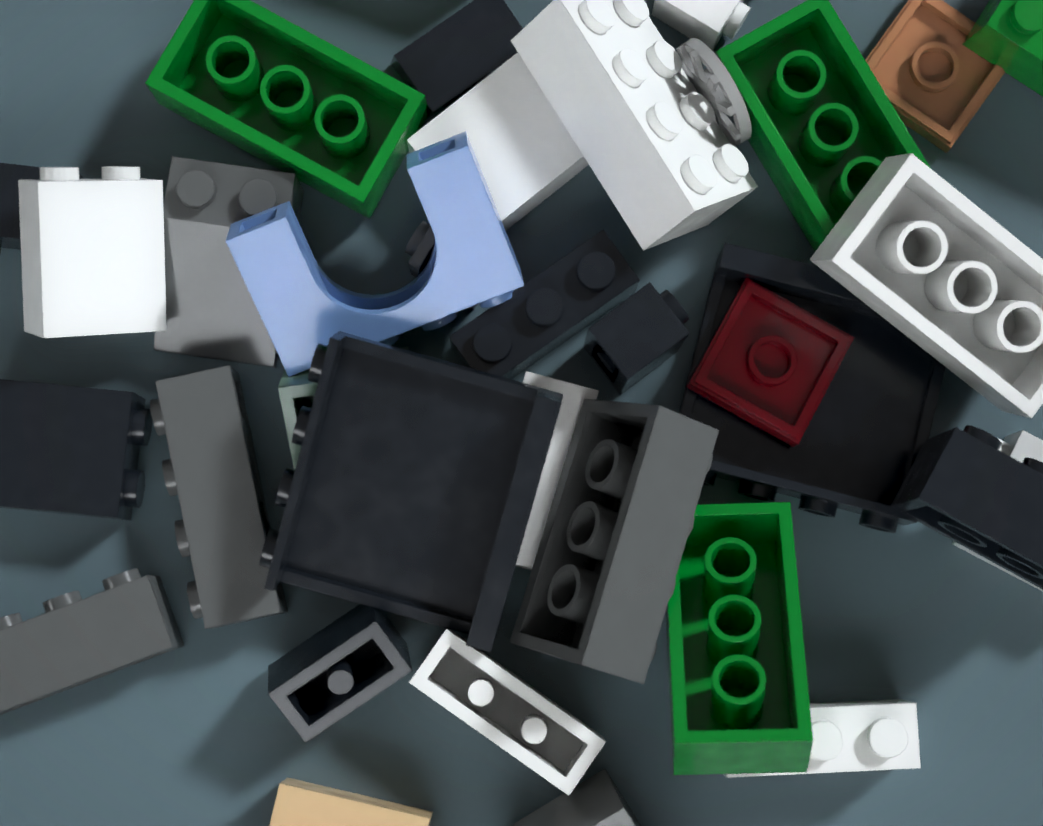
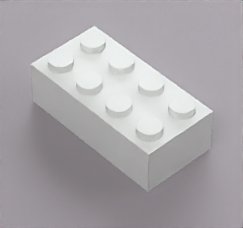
[511,0,758,251]
[810,153,1043,418]

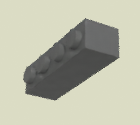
[150,365,288,629]
[0,568,184,715]

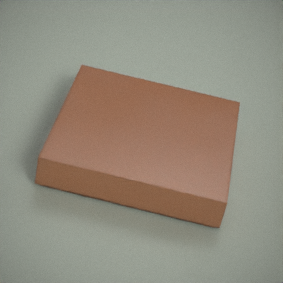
[865,0,1006,153]

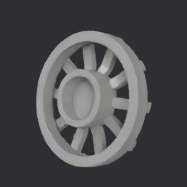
[676,38,752,146]

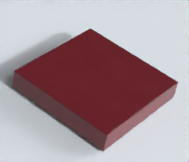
[686,277,855,447]

